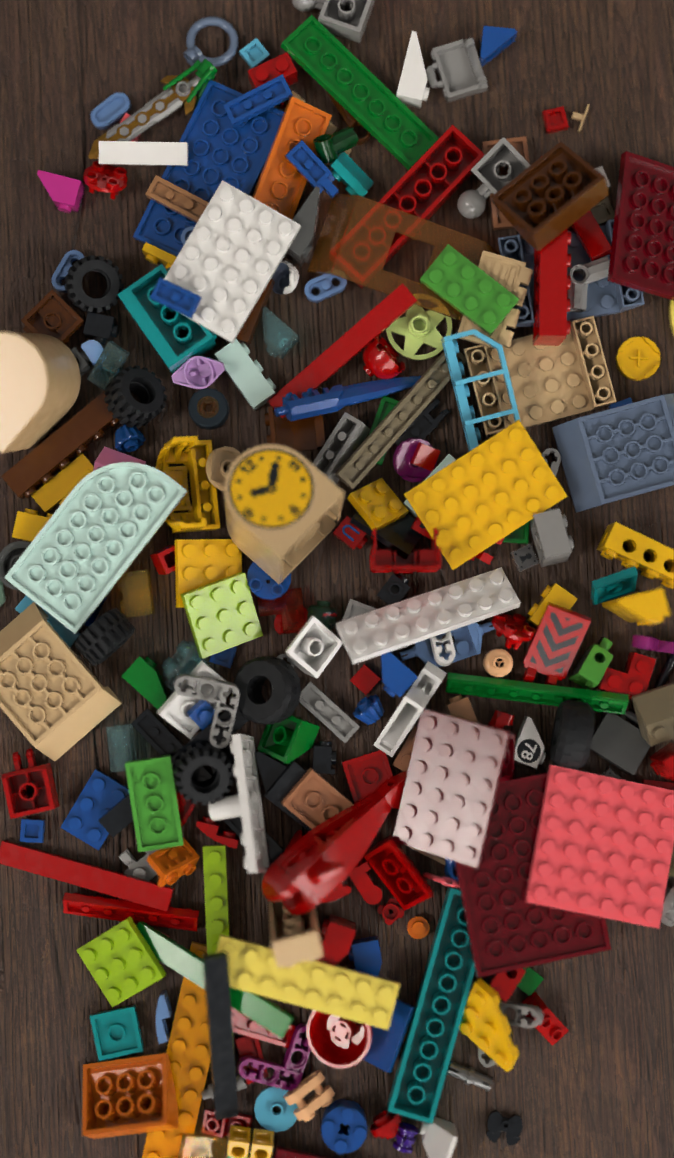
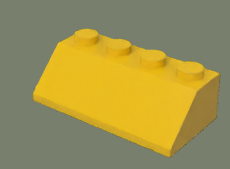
[602,588,670,626]

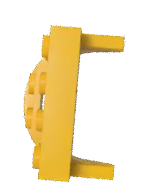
[155,436,220,533]

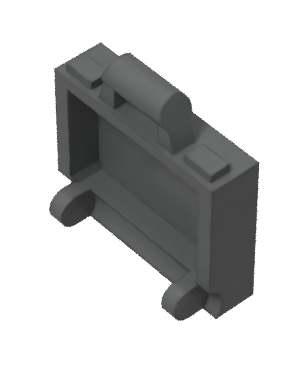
[590,709,650,776]

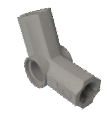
[567,256,610,312]

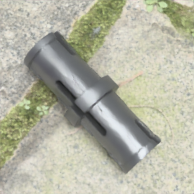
[446,1060,494,1092]

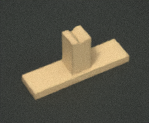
[571,104,590,134]

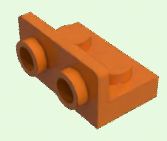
[146,837,200,888]

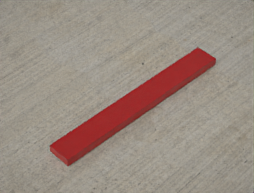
[267,283,418,419]
[0,840,174,912]

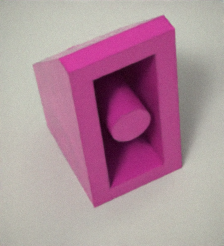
[37,170,85,213]

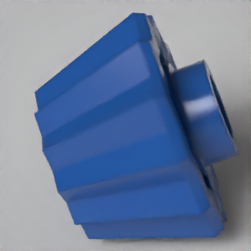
[115,425,146,453]
[353,695,384,725]

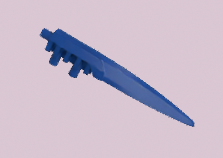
[274,376,421,421]

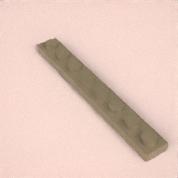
[335,351,466,489]

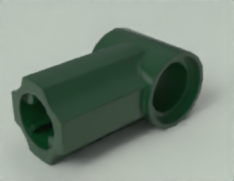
[313,126,358,164]

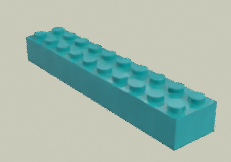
[387,887,475,1124]

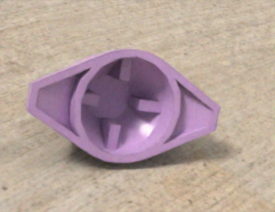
[171,356,225,389]

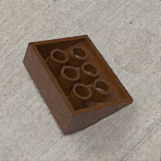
[490,142,609,251]

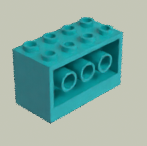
[117,264,217,374]

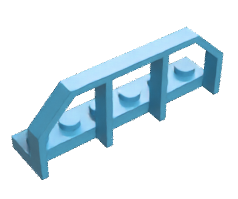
[441,329,521,451]

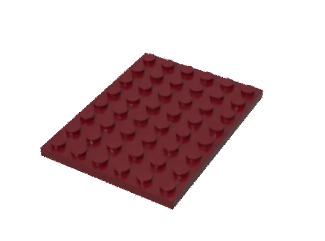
[454,769,611,977]

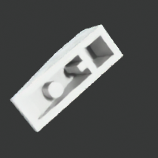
[396,31,430,108]

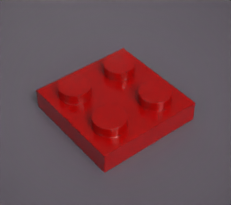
[342,750,393,804]

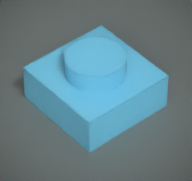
[239,38,270,69]

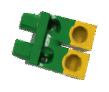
[227,1125,274,1158]

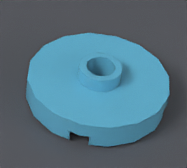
[254,1086,298,1132]

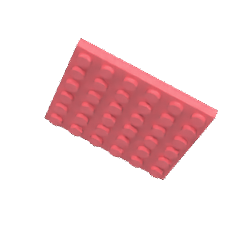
[524,765,674,929]

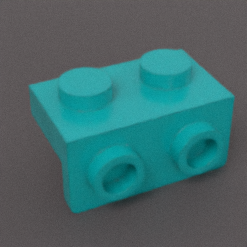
[328,152,374,199]

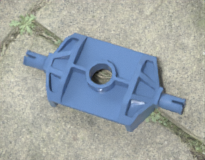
[400,622,495,668]

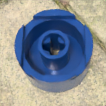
[321,1099,367,1154]

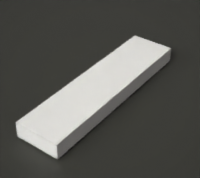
[99,141,188,166]

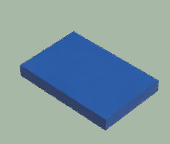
[363,998,415,1073]

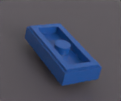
[150,277,202,319]

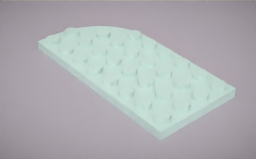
[4,462,188,634]

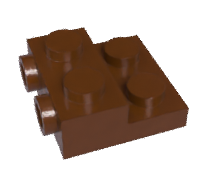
[21,289,85,345]

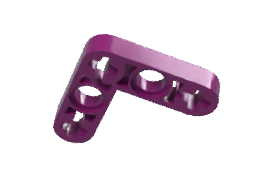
[632,635,674,654]
[236,1023,311,1091]

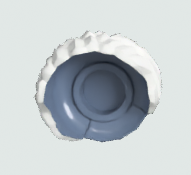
[271,261,299,295]

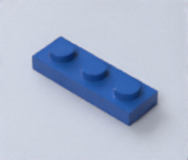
[223,74,293,127]

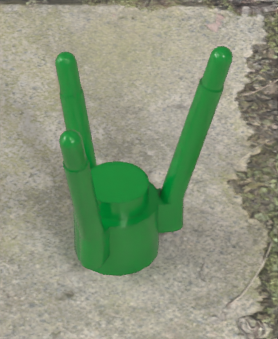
[163,59,218,105]

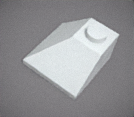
[285,616,343,679]
[419,1116,458,1158]

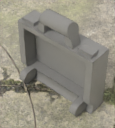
[425,37,488,103]

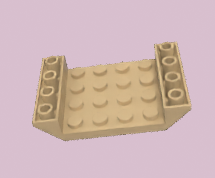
[463,316,617,436]
[0,602,122,761]

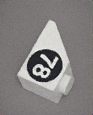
[515,716,546,769]

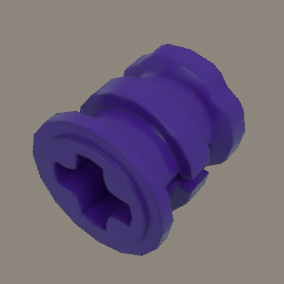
[393,1122,419,1153]

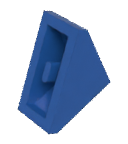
[479,26,517,67]

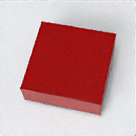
[542,106,569,134]
[410,442,440,471]
[349,664,381,695]

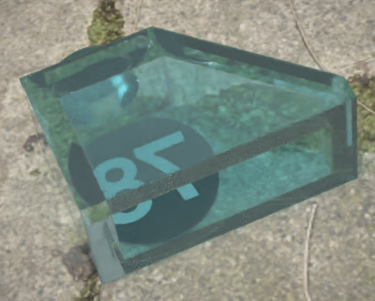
[262,306,299,359]

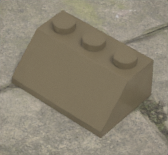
[631,682,674,746]

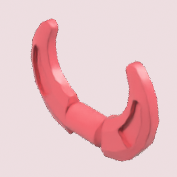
[423,872,459,888]

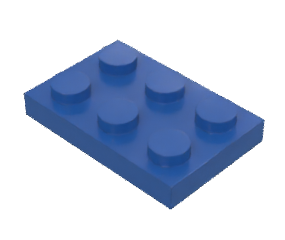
[60,769,129,851]

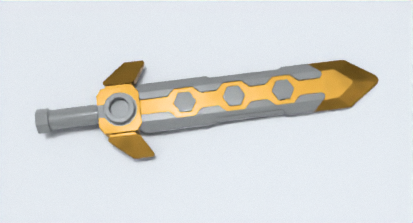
[88,73,217,159]

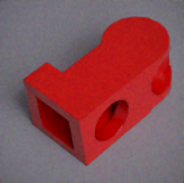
[349,859,383,905]

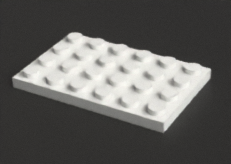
[164,180,301,344]

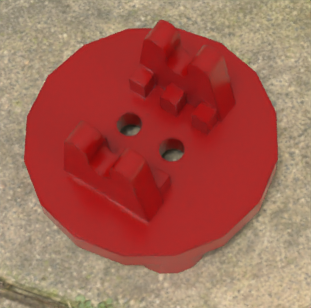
[83,161,128,200]
[491,613,536,650]

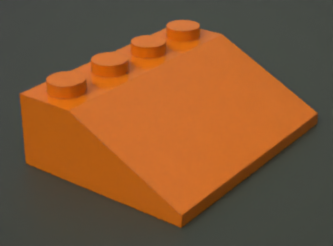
[82,1053,178,1139]

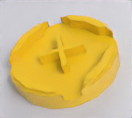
[616,337,660,381]

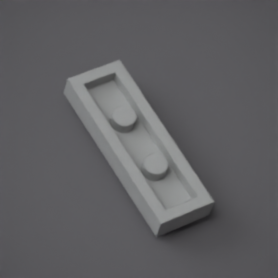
[299,682,360,743]

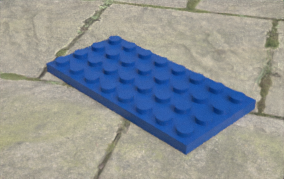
[133,80,284,257]

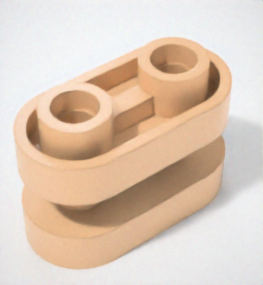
[283,1070,335,1122]

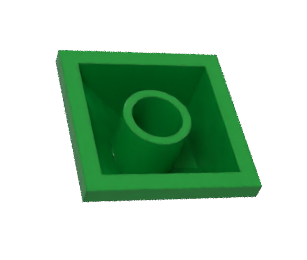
[257,715,320,764]

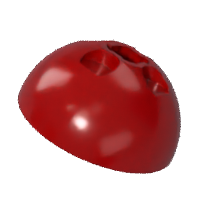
[306,1010,373,1069]

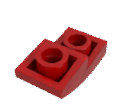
[196,816,240,849]
[201,1109,253,1138]

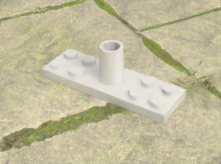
[208,734,270,874]

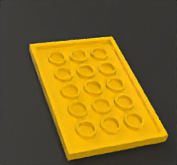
[404,420,567,570]

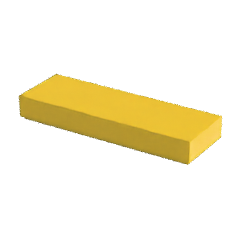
[31,453,94,513]

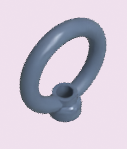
[183,16,239,67]

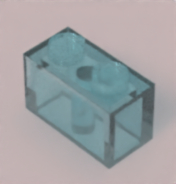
[106,724,136,772]

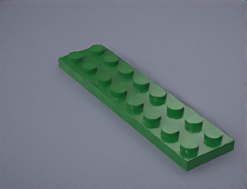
[281,15,439,170]

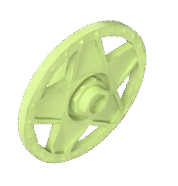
[386,294,452,360]

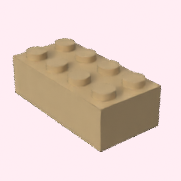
[268,901,324,968]

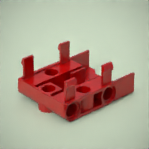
[370,528,441,574]

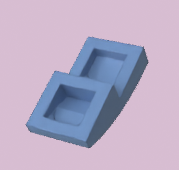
[156,990,173,1044]

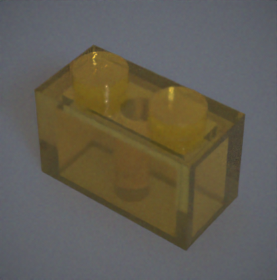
[117,570,155,618]

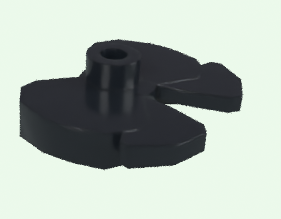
[486,1110,523,1146]

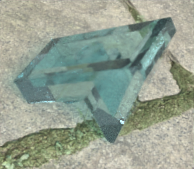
[87,341,130,391]

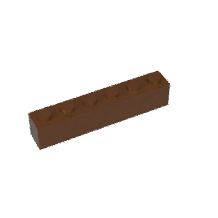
[1,391,119,499]

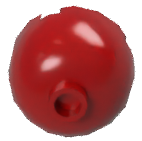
[363,336,405,380]

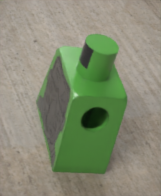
[568,637,613,690]

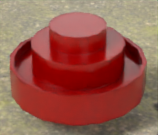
[369,1110,402,1140]

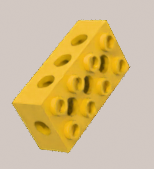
[596,522,674,589]

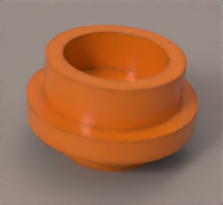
[407,916,430,939]

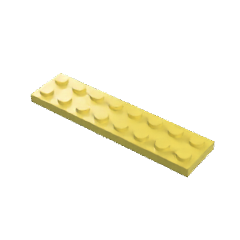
[216,934,400,1030]

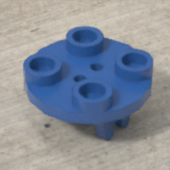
[247,562,291,600]

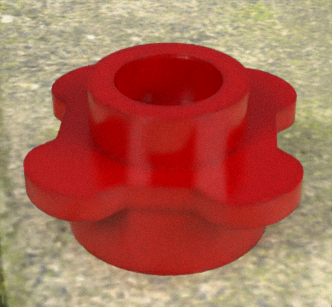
[377,898,404,925]

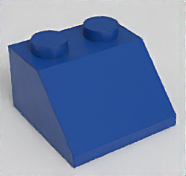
[380,652,418,697]

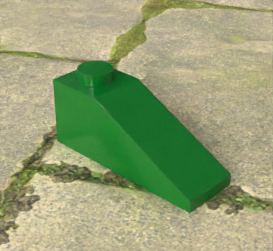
[121,656,169,710]

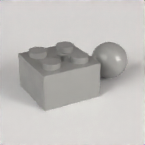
[291,0,374,43]
[457,137,531,219]
[530,507,574,568]

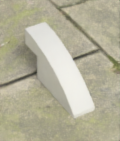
[374,661,447,757]

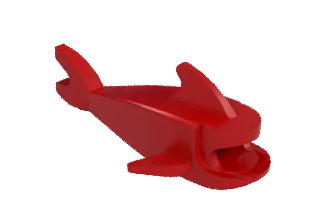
[262,771,408,915]

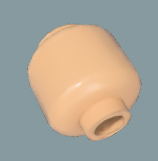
[483,648,513,677]

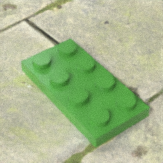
[420,244,519,336]
[125,755,184,852]

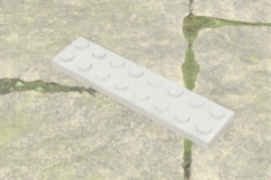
[336,567,521,664]

